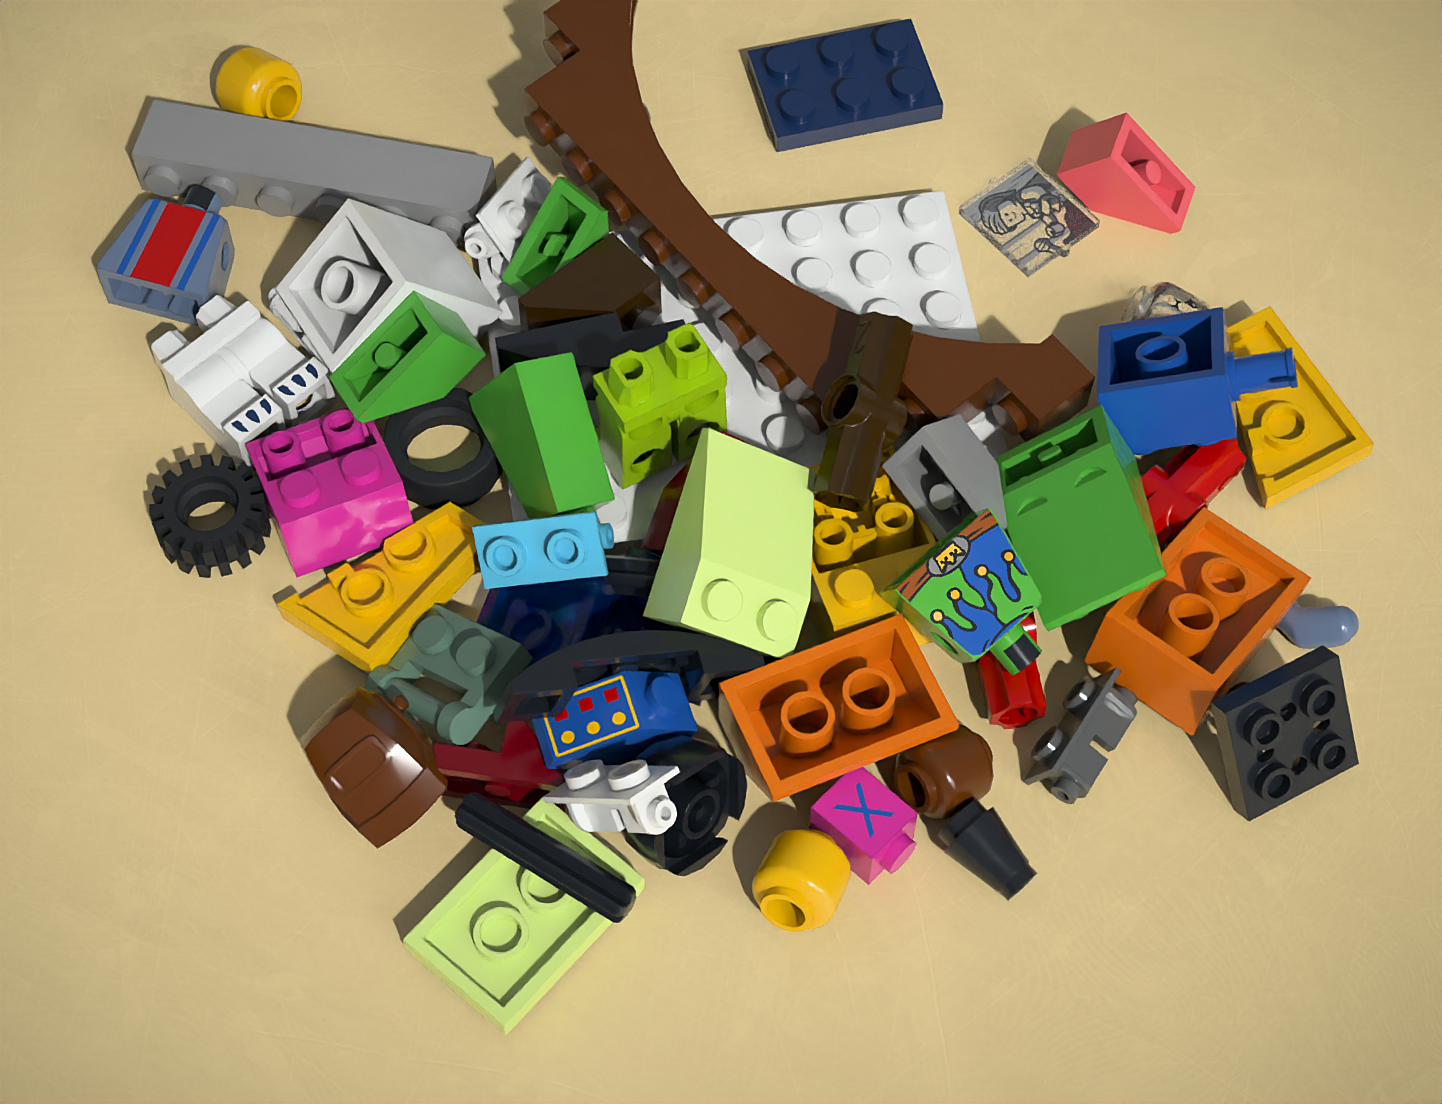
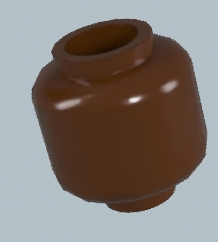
[893,724,994,820]

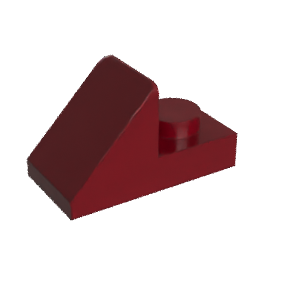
[434,720,567,813]

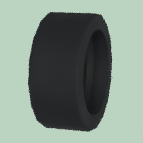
[383,388,502,509]

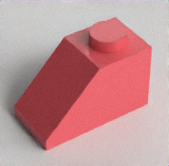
[1056,112,1196,234]

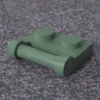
[364,603,533,745]

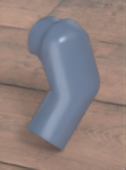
[1277,601,1359,649]

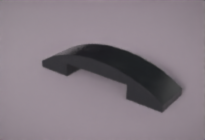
[493,630,765,723]

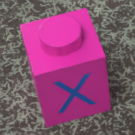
[809,767,918,885]

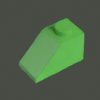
[329,290,486,423]

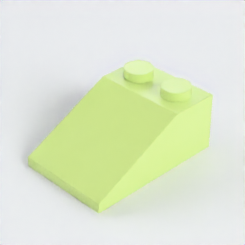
[643,428,815,660]

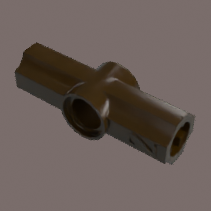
[813,311,914,513]

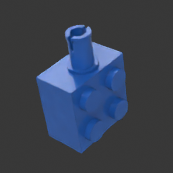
[1096,307,1298,455]

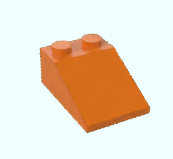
[1084,507,1311,736]

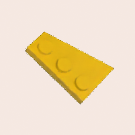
[1227,306,1374,510]
[276,502,486,674]

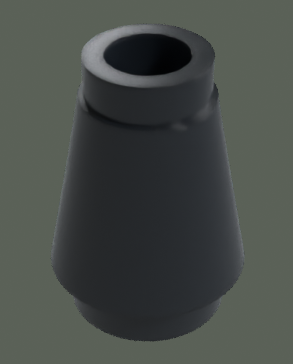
[938,799,1037,901]

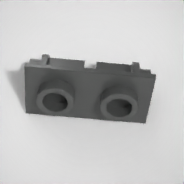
[1023,667,1138,804]

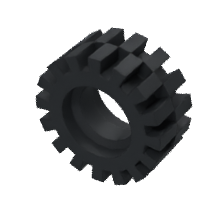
[149,454,271,578]

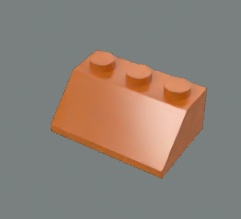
[719,613,959,802]

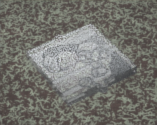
[959,158,1100,277]

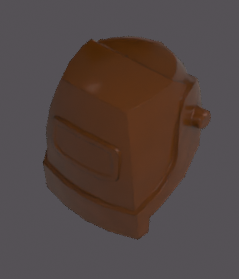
[300,686,448,849]

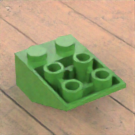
[994,405,1167,632]

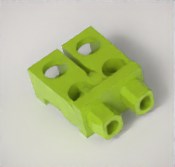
[593,323,728,490]

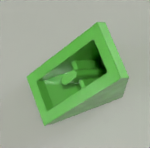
[501,177,609,296]

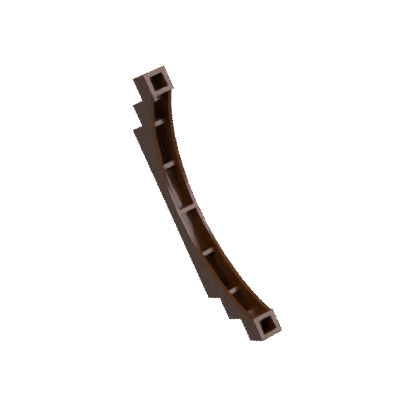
[524,0,1095,442]

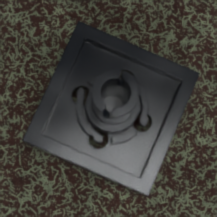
[1211,645,1359,821]

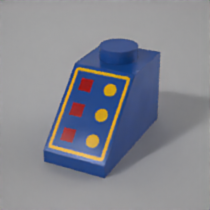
[532,671,698,769]

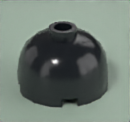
[621,736,748,876]

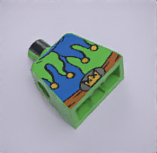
[879,508,1043,676]

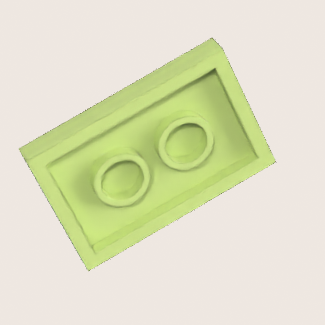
[403,797,645,1036]

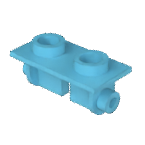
[472,511,614,589]

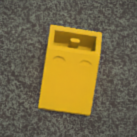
[807,444,936,646]

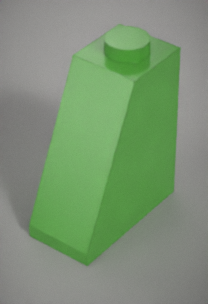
[469,352,615,519]

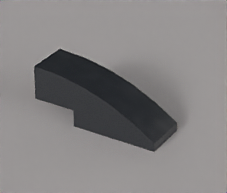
[495,312,685,401]

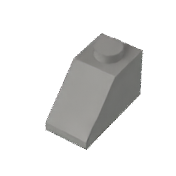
[882,414,1008,541]

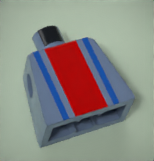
[96,186,235,327]

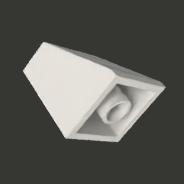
[275,198,503,373]

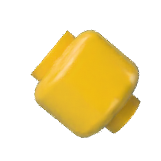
[215,47,302,122]
[752,829,851,932]

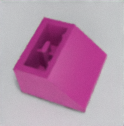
[245,408,413,578]

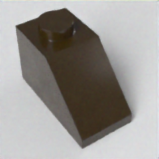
[518,232,662,332]

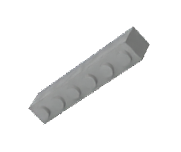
[131,99,497,246]

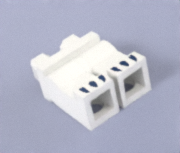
[151,295,337,470]

